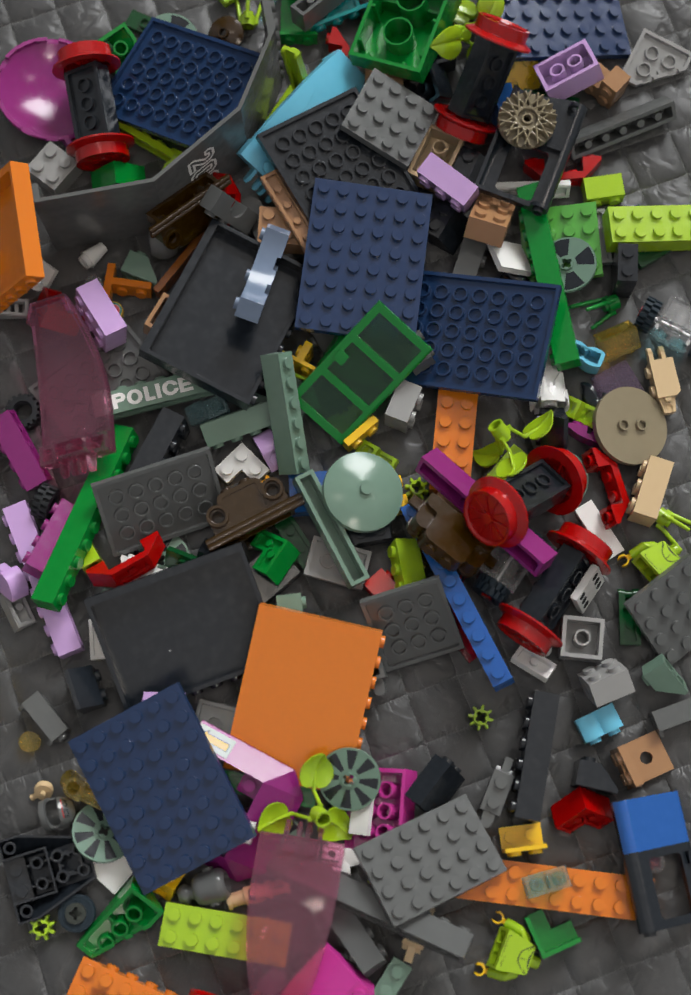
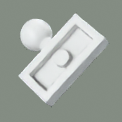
[510,645,557,683]

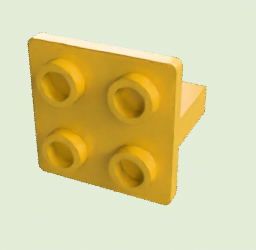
[282,340,318,383]

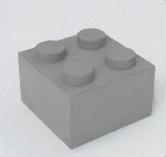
[29,141,83,195]
[384,380,424,433]
[557,615,605,663]
[577,658,636,707]

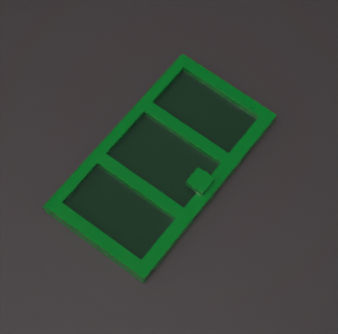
[297,300,433,445]

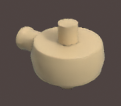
[29,780,54,801]

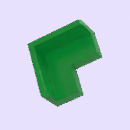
[91,160,146,189]
[250,530,300,585]
[522,909,582,959]

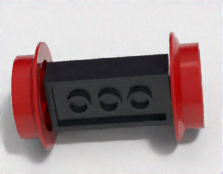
[434,12,531,145]
[52,40,135,171]
[463,446,587,548]
[496,522,613,657]

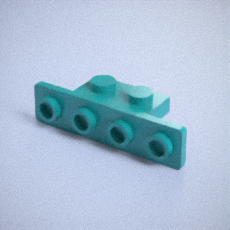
[310,0,368,33]

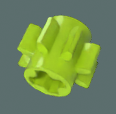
[404,477,429,501]
[467,705,494,731]
[29,914,57,940]

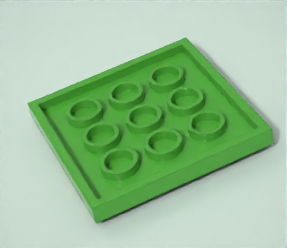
[518,201,603,282]

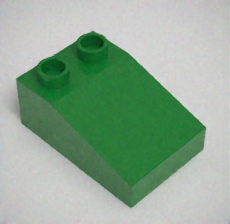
[348,0,462,83]

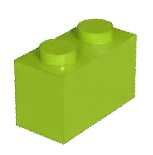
[581,173,625,208]

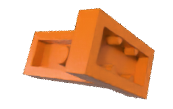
[103,263,153,301]

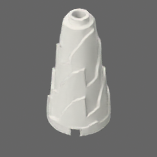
[529,347,570,415]

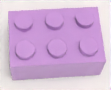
[533,39,604,100]
[417,152,479,213]
[74,278,127,353]

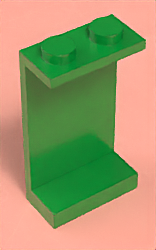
[279,0,318,46]

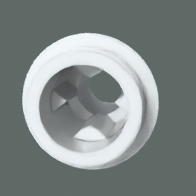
[78,242,107,269]

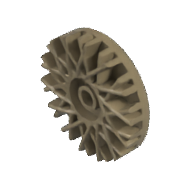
[497,90,557,149]

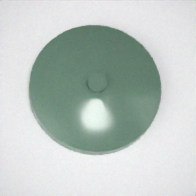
[322,452,403,533]

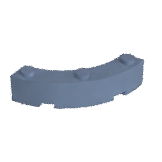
[233,223,291,324]

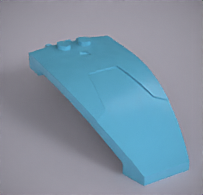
[236,49,365,204]

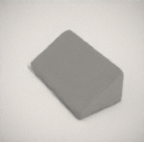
[0,594,37,633]

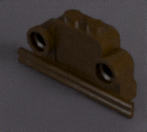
[145,172,232,250]
[205,477,305,552]
[406,492,498,578]

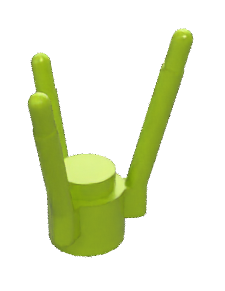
[235,0,262,30]
[655,507,691,551]

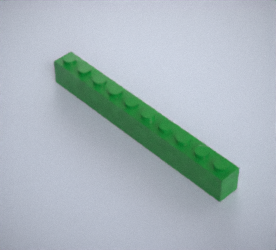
[516,182,582,371]
[31,424,139,612]

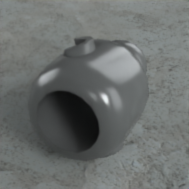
[177,866,231,907]

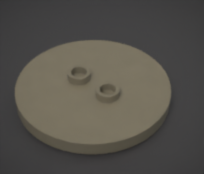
[592,387,667,466]

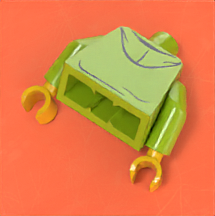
[617,541,681,582]
[474,911,541,981]

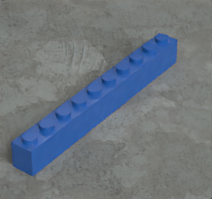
[400,504,515,692]

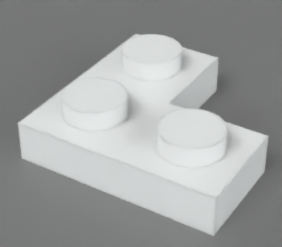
[215,443,270,485]

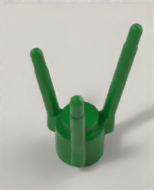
[569,294,621,330]

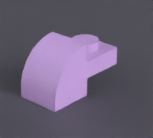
[252,429,278,473]
[0,562,29,602]

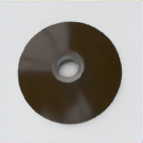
[208,16,244,46]

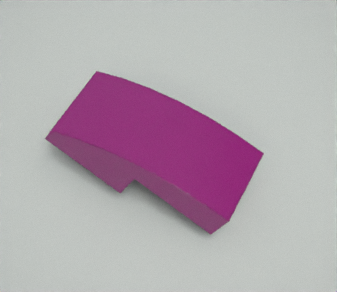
[568,421,601,449]

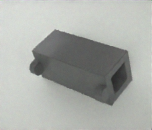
[18,691,71,747]
[648,698,691,738]

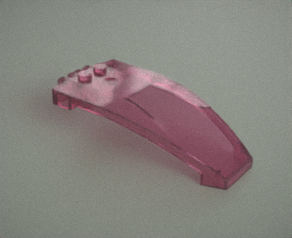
[26,293,116,479]
[246,819,346,995]

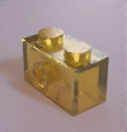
[593,320,641,362]

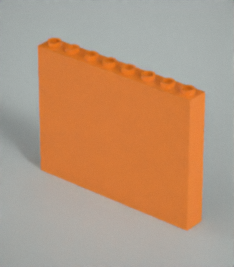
[0,161,45,314]
[223,602,386,790]

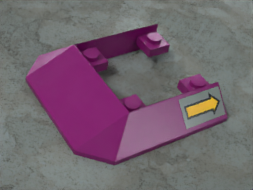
[200,720,304,882]

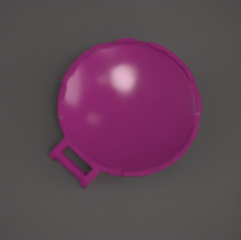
[0,37,75,147]

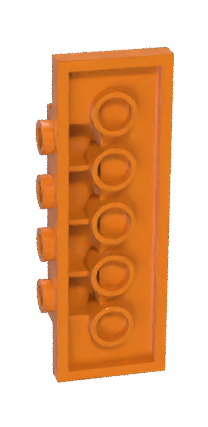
[66,956,178,995]

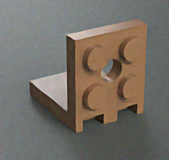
[610,730,674,789]

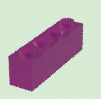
[0,410,53,492]
[22,498,74,579]

